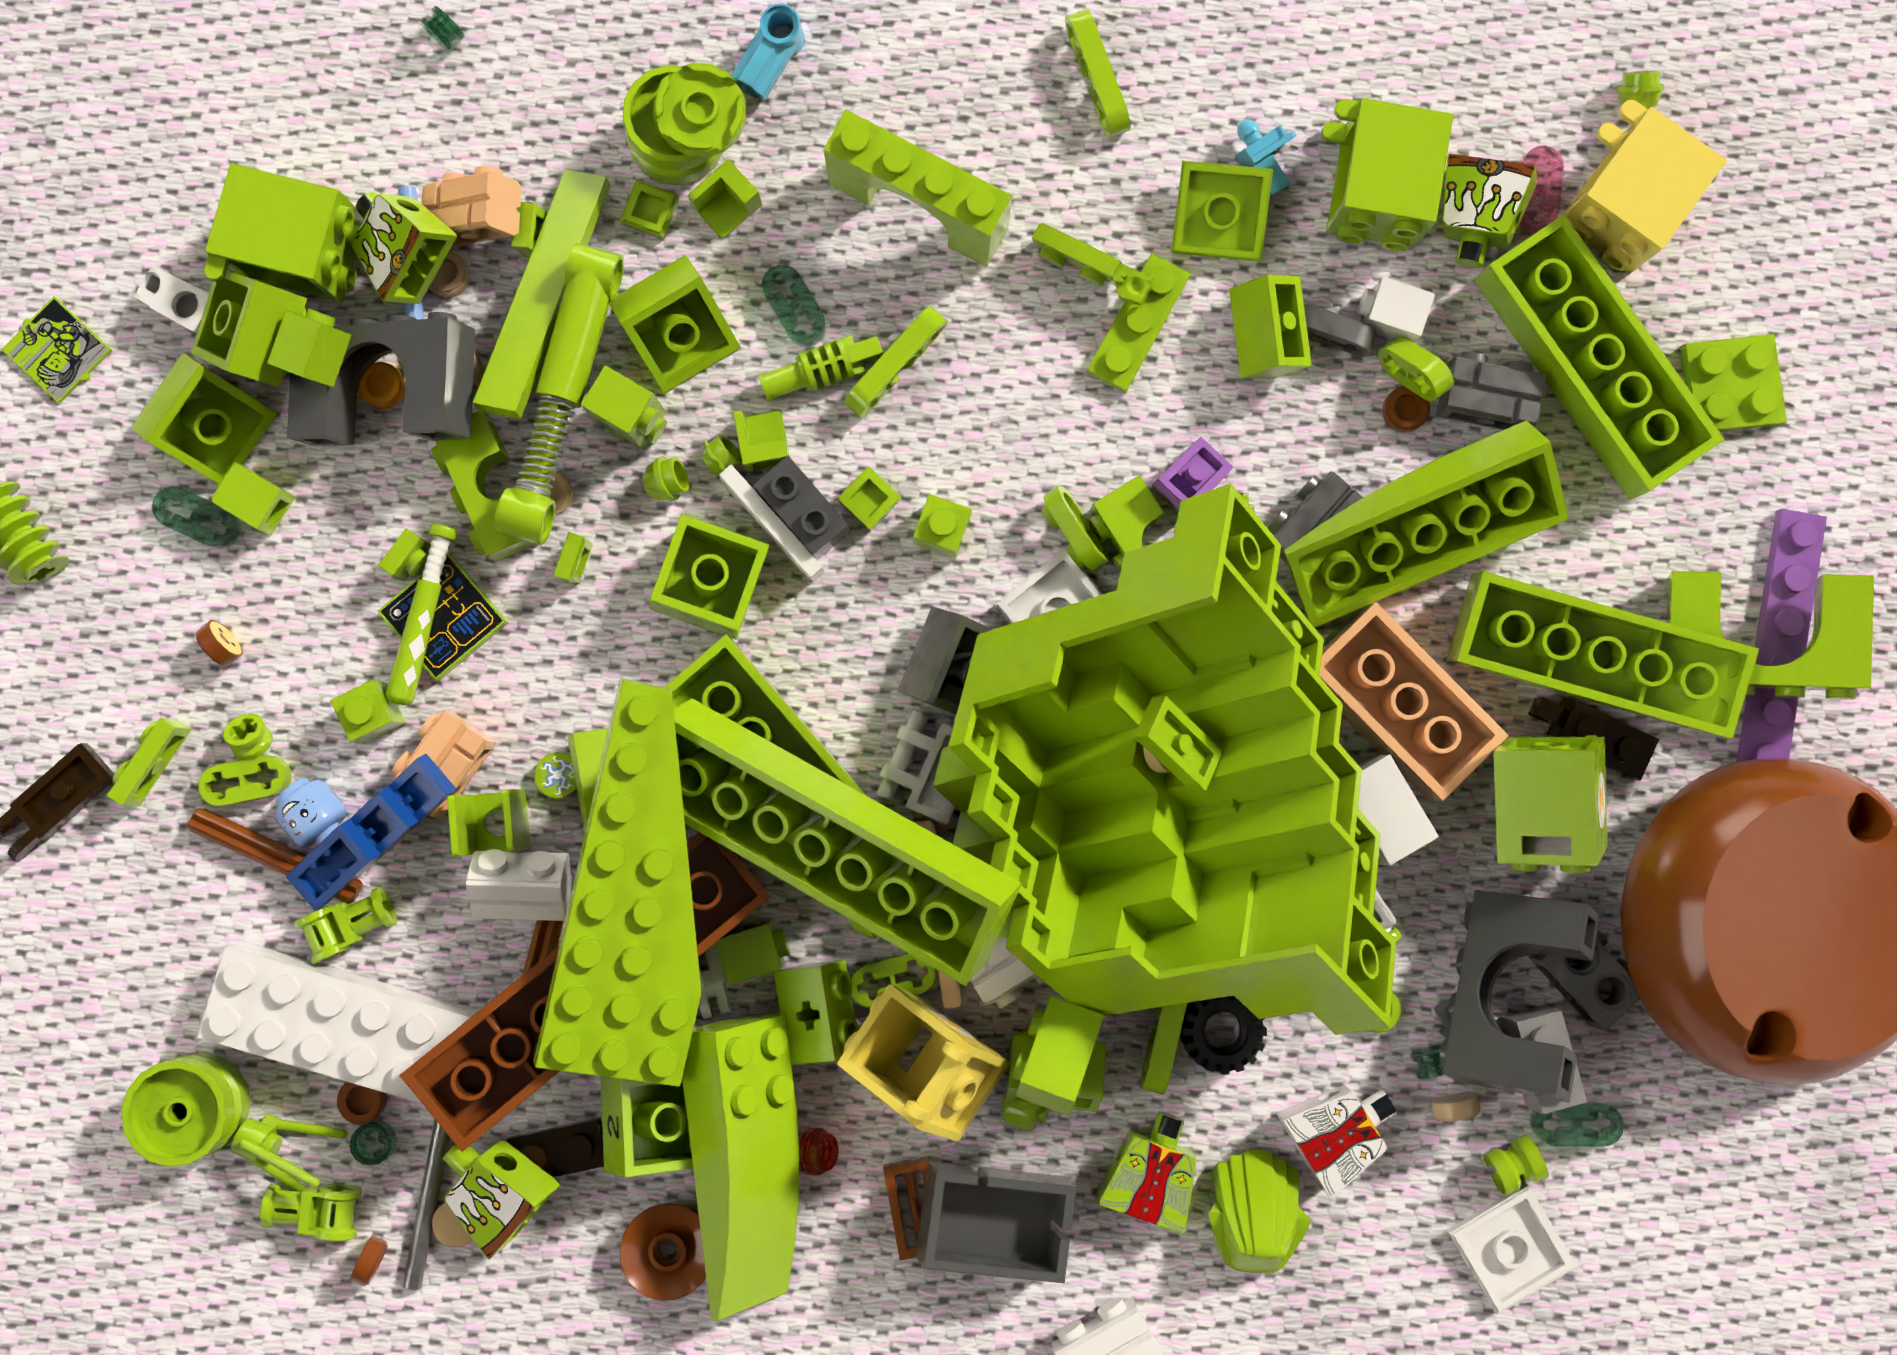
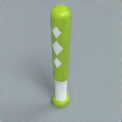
[385,524,458,706]

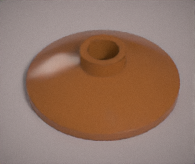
[620,1203,706,1301]

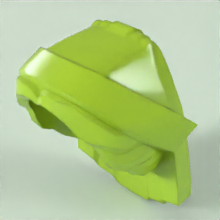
[1209,1149,1311,1273]

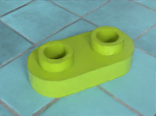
[1041,485,1110,571]

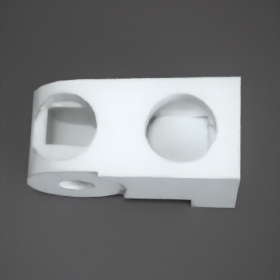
[133,266,209,334]

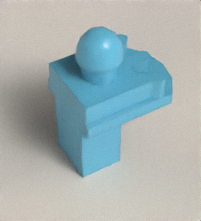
[1235,119,1296,197]

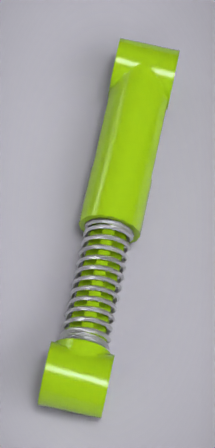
[494,243,624,545]

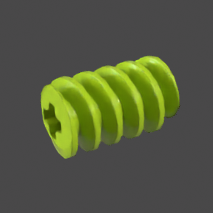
[0,482,70,585]

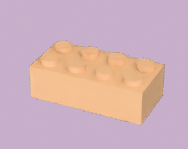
[1319,602,1509,801]

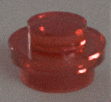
[799,1127,839,1176]

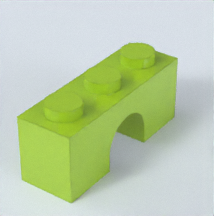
[431,411,537,562]
[1088,475,1164,573]

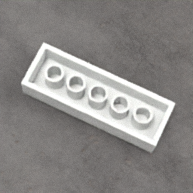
[197,942,479,1103]

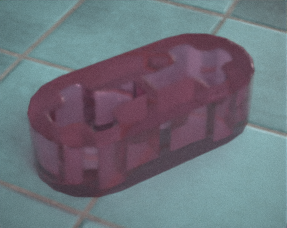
[1518,145,1564,234]

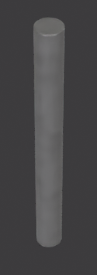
[402,1120,450,1290]

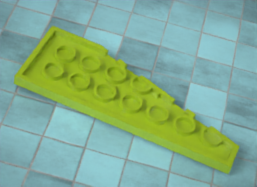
[533,678,702,1087]

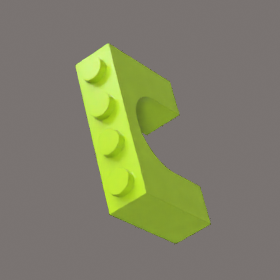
[823,109,1012,267]
[1667,571,1874,700]

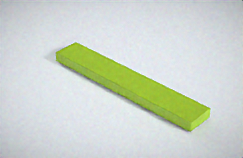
[473,169,611,419]

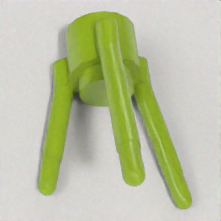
[231,1113,348,1192]

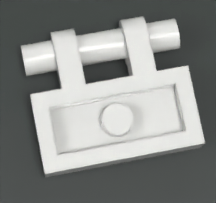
[876,710,955,825]

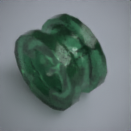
[419,5,465,52]
[1410,1044,1444,1079]
[349,1120,397,1166]

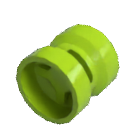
[1483,1134,1549,1197]

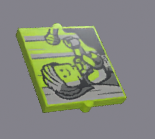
[1,296,112,404]

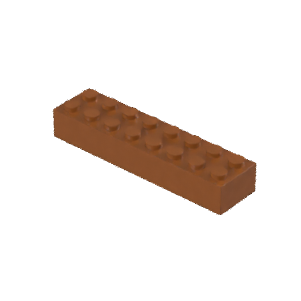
[399,832,771,1152]

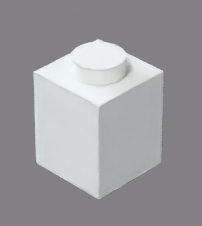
[1357,276,1435,343]

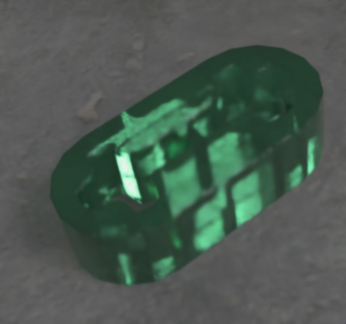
[762,264,826,347]
[152,486,241,549]
[1530,1101,1624,1147]

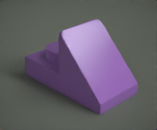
[1152,437,1234,513]

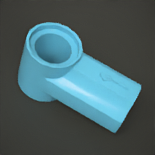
[731,3,804,101]

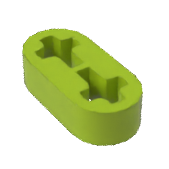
[1378,336,1454,402]
[198,755,291,806]
[851,953,936,1007]

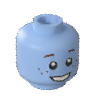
[275,778,347,847]

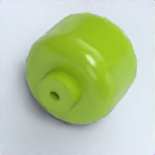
[1001,1095,1050,1132]

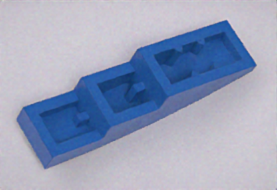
[286,753,457,911]

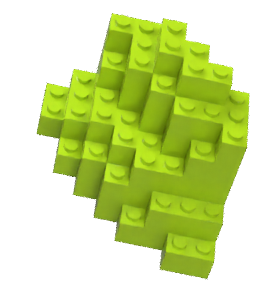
[933,484,1396,1035]

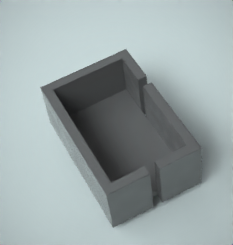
[915,1161,1077,1283]

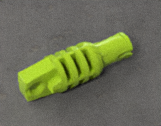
[758,335,883,402]

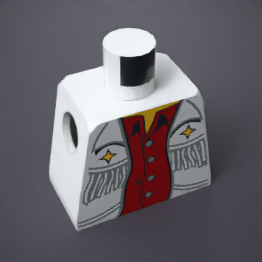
[1276,1085,1397,1198]

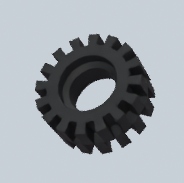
[1180,995,1267,1074]

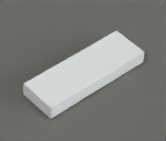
[719,465,825,582]

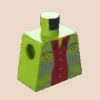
[1095,1111,1196,1235]

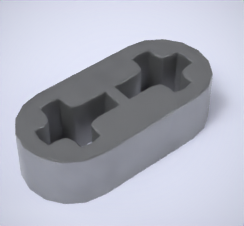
[1304,304,1377,356]

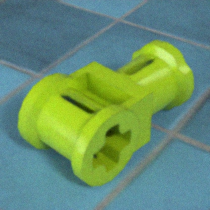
[294,887,397,965]
[260,1184,362,1241]

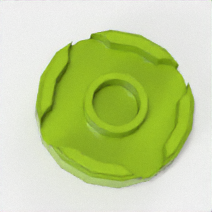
[653,62,746,158]

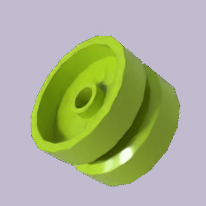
[622,65,723,186]
[121,1052,250,1167]

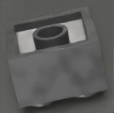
[898,606,993,715]

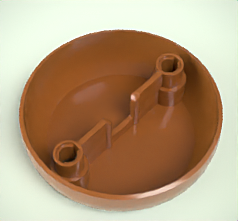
[1621,758,1897,1085]

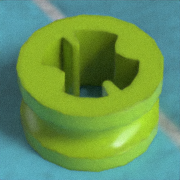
[223,713,273,760]

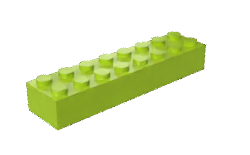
[674,698,1022,986]

